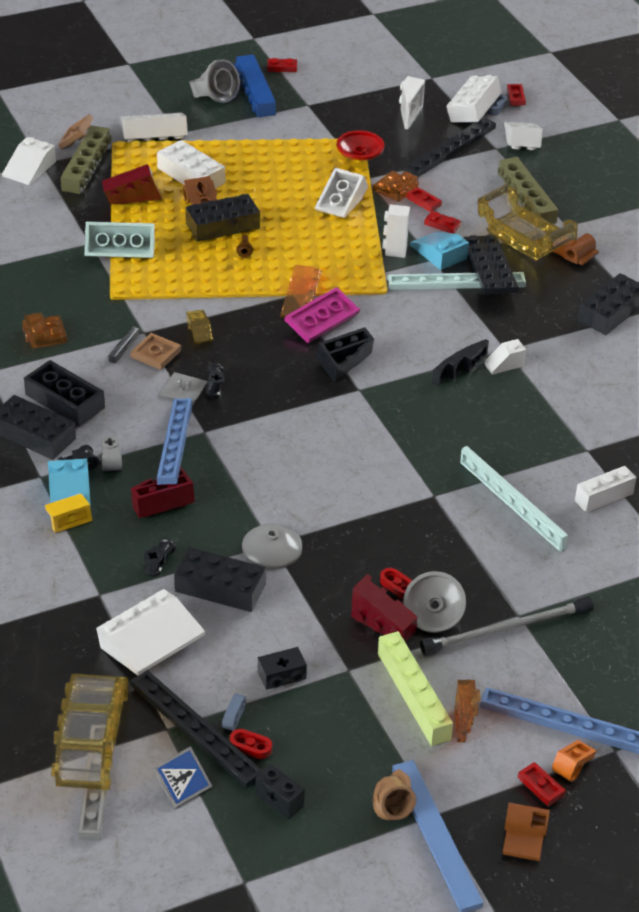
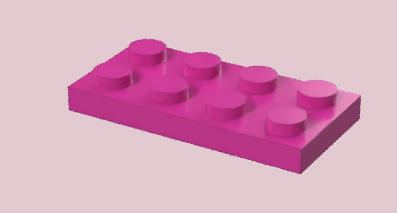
[284,287,360,343]

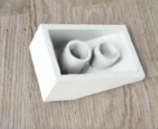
[399,76,425,129]
[504,122,543,150]
[2,137,56,185]
[315,168,368,218]

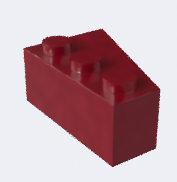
[102,164,162,204]
[131,466,195,518]
[351,574,418,642]

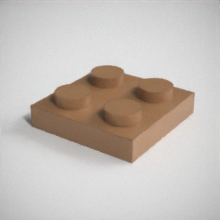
[58,114,93,149]
[131,333,181,370]

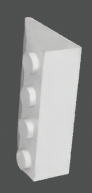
[120,113,188,142]
[96,589,206,675]

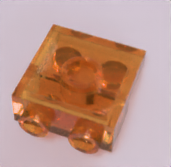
[373,171,419,202]
[22,313,67,348]
[454,679,480,742]

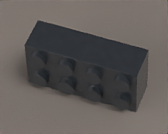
[185,194,260,242]
[577,273,639,335]
[24,360,105,426]
[0,395,76,460]
[174,547,266,612]

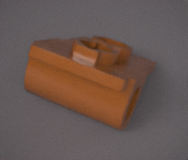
[183,176,217,205]
[547,233,599,265]
[503,803,550,861]

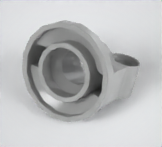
[189,59,240,103]

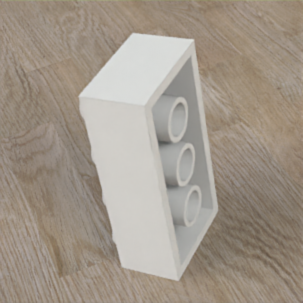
[447,75,502,122]
[157,140,225,188]

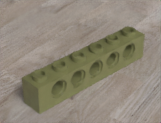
[61,125,112,194]
[497,157,558,227]

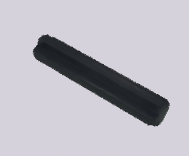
[108,326,140,363]

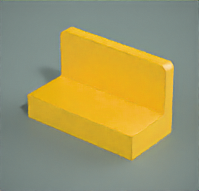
[45,494,92,533]

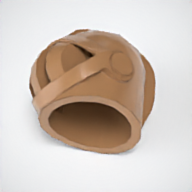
[372,769,416,821]

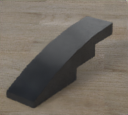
[432,339,489,386]

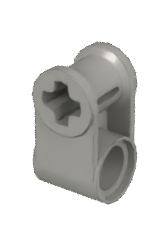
[101,436,122,471]

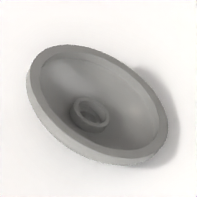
[242,524,302,569]
[403,571,466,633]

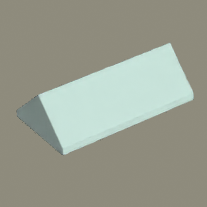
[85,222,155,258]

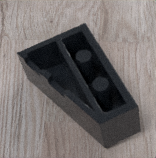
[316,327,374,382]

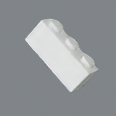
[382,205,410,258]
[575,466,636,513]

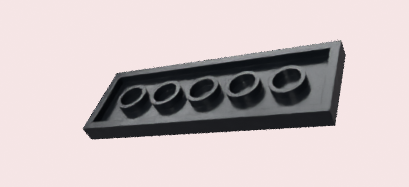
[464,234,518,295]

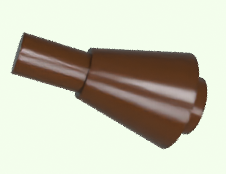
[236,235,253,258]

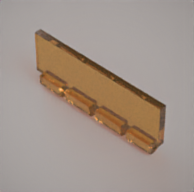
[281,265,321,318]

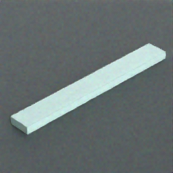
[387,272,526,290]
[460,446,568,552]

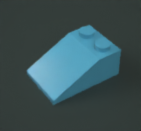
[410,231,469,270]
[48,459,91,508]

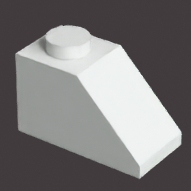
[484,339,526,375]

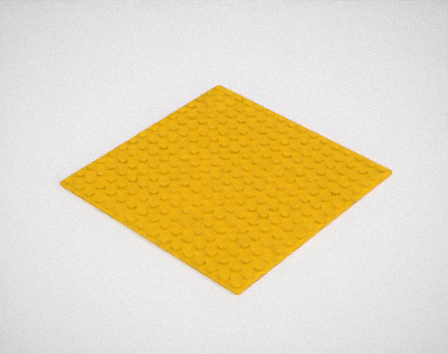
[110,138,388,300]

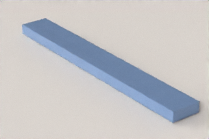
[157,398,193,485]
[480,687,639,754]
[392,760,483,912]

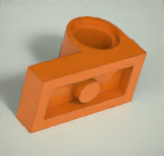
[552,740,596,782]

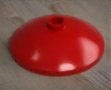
[336,130,384,161]

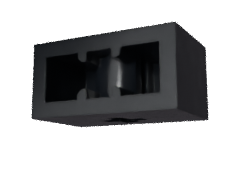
[257,647,307,690]
[255,765,305,819]

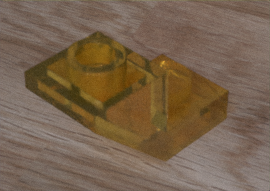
[186,310,213,343]

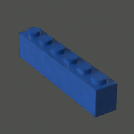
[234,55,276,117]

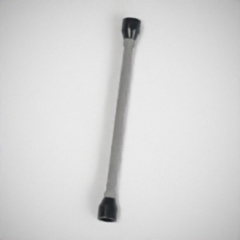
[420,596,594,656]

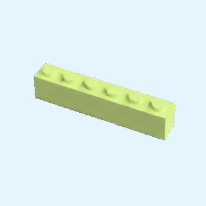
[378,631,453,746]

